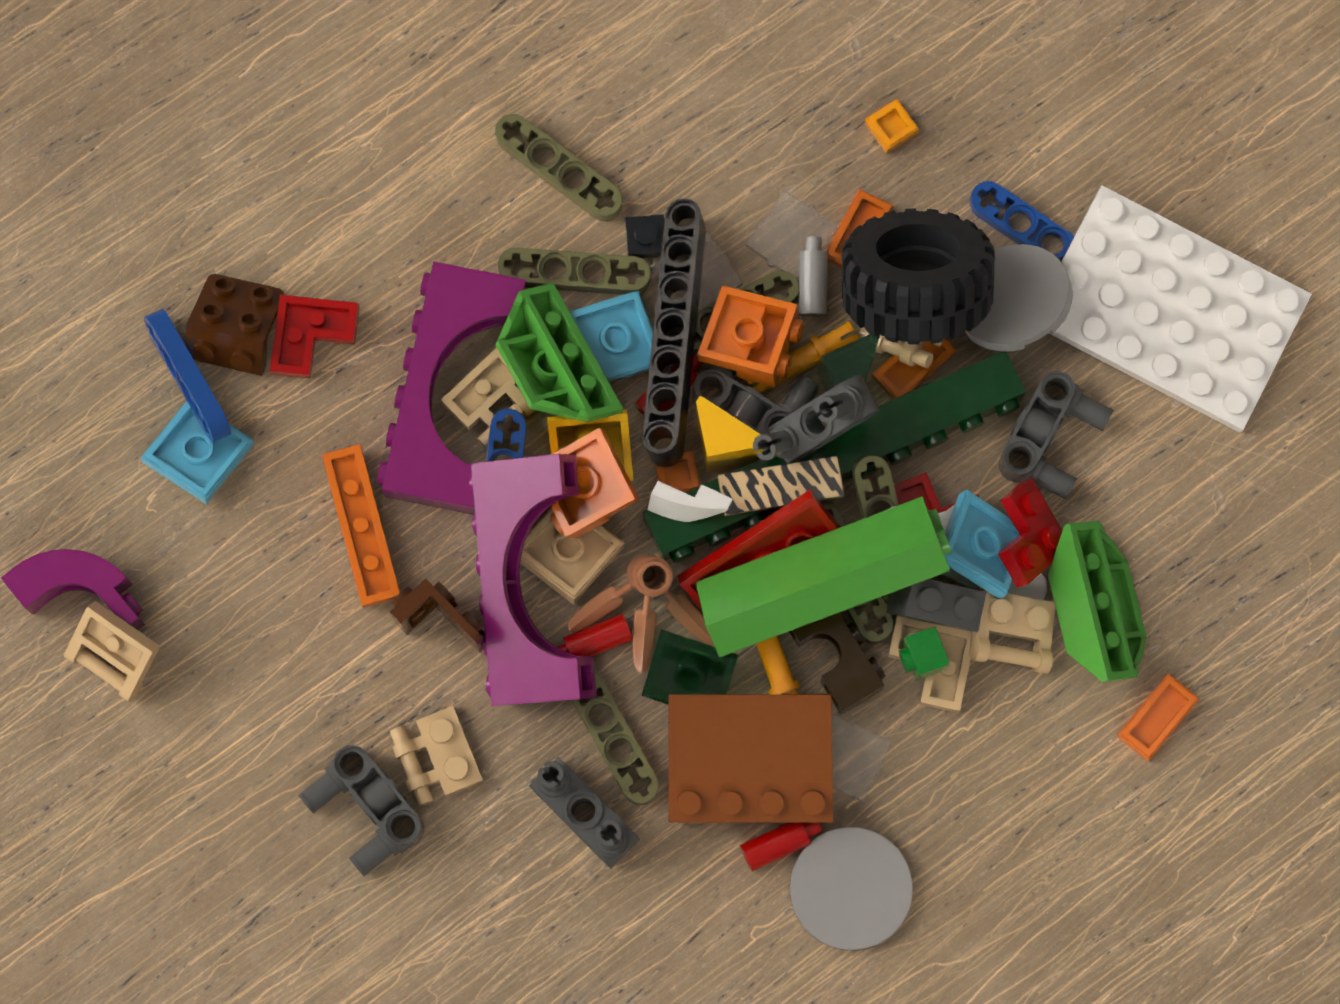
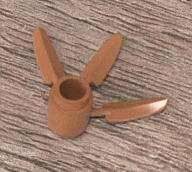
[567,553,714,674]

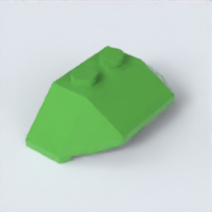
[496,283,623,422]
[1048,521,1147,682]

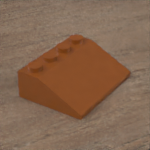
[668,694,833,823]

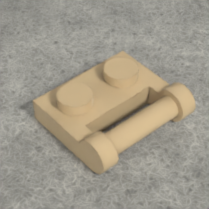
[969,589,1055,674]
[64,601,160,702]

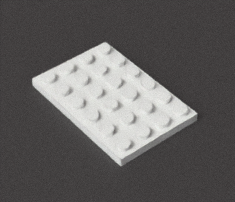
[1049,185,1312,433]

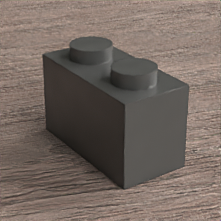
[886,579,986,632]

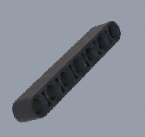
[642,198,706,468]

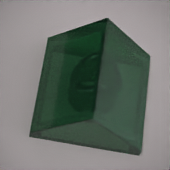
[818,334,880,392]
[642,629,738,705]

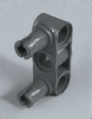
[692,364,819,435]
[999,371,1114,499]
[753,374,880,464]
[298,745,424,876]
[529,757,640,869]

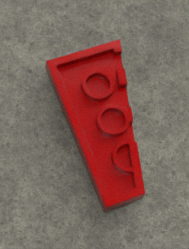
[678,490,840,610]

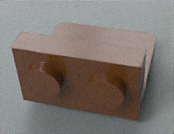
[186,274,284,376]
[390,578,485,652]

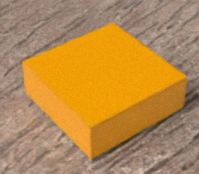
[864,99,919,154]

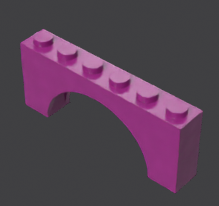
[377,261,528,515]
[469,454,597,706]

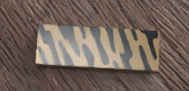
[718,456,844,516]

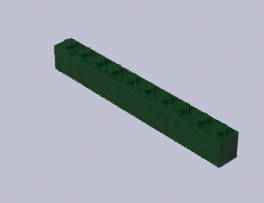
[643,351,1026,563]

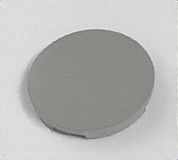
[965,244,1073,351]
[790,827,913,951]

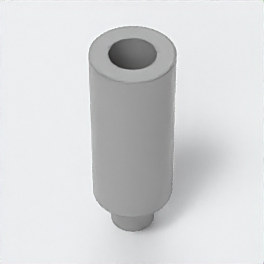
[799,236,828,316]

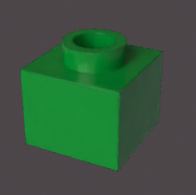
[898,626,950,681]

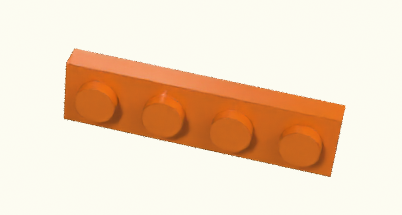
[321,444,400,608]

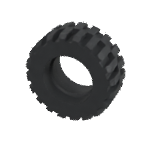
[842,208,995,345]

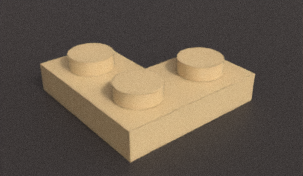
[888,616,971,713]

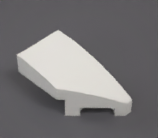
[647,481,732,522]

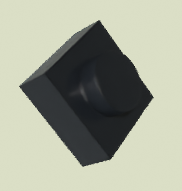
[625,214,665,258]

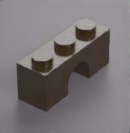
[788,613,886,715]

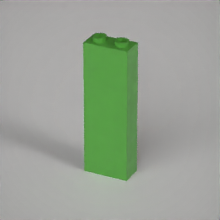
[696,496,952,657]

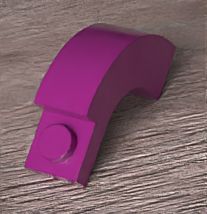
[1,549,145,630]

